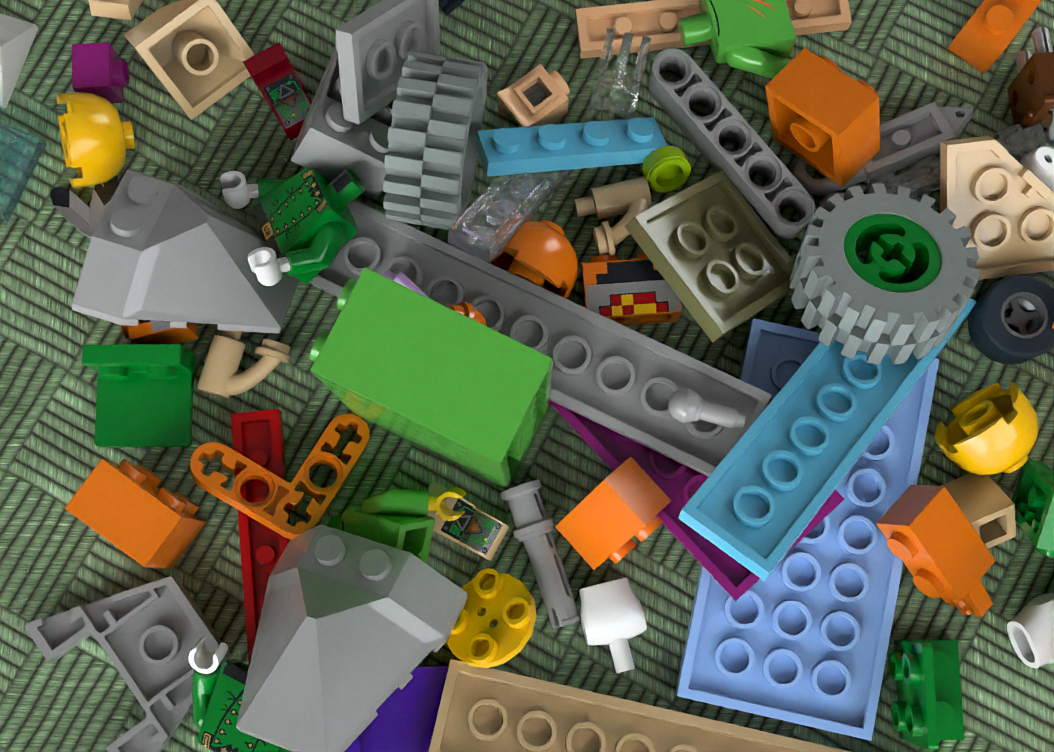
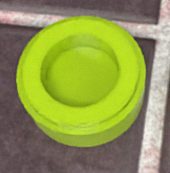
[642,146,691,192]

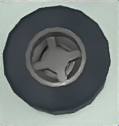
[967,275,1054,364]

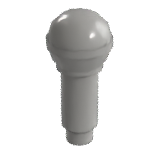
[668,388,746,428]

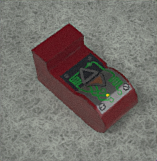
[243,42,312,141]

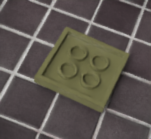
[625,170,795,343]

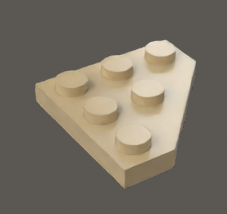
[940,136,1054,280]

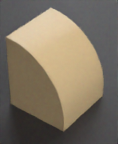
[941,473,1016,549]

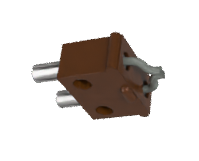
[1007,27,1054,145]

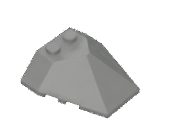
[72,170,299,333]
[236,524,468,752]

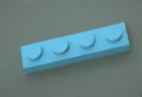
[476,117,667,177]

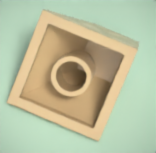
[124,0,255,120]

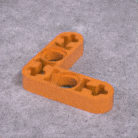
[190,413,370,540]

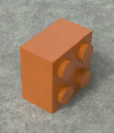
[765,48,880,187]
[64,459,207,569]

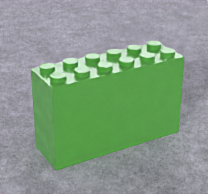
[309,267,553,490]

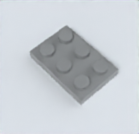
[335,0,441,124]

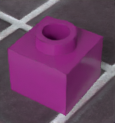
[72,42,130,104]

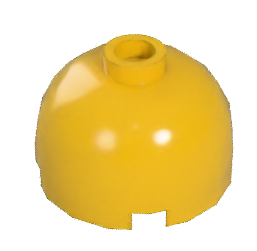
[56,92,135,188]
[934,382,1039,475]

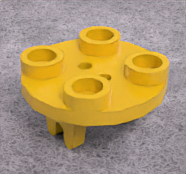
[446,568,537,668]

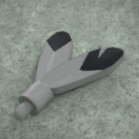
[50,175,120,240]

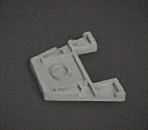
[24,576,231,752]

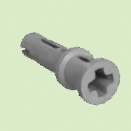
[499,479,581,629]

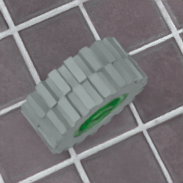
[383,51,487,232]
[790,184,980,365]

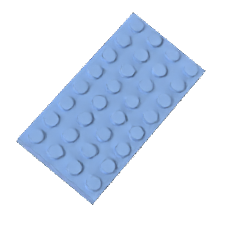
[675,318,939,741]

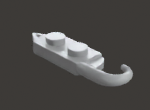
[793,101,973,196]

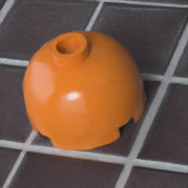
[482,220,578,299]

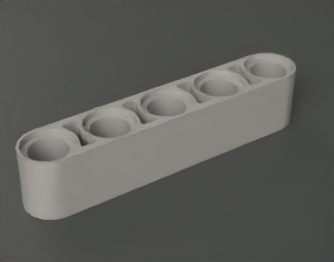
[648,48,815,240]

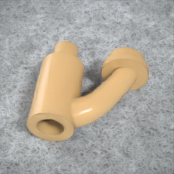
[574,176,652,256]
[197,330,291,399]

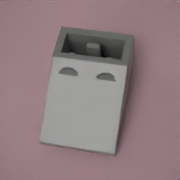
[290,45,396,200]

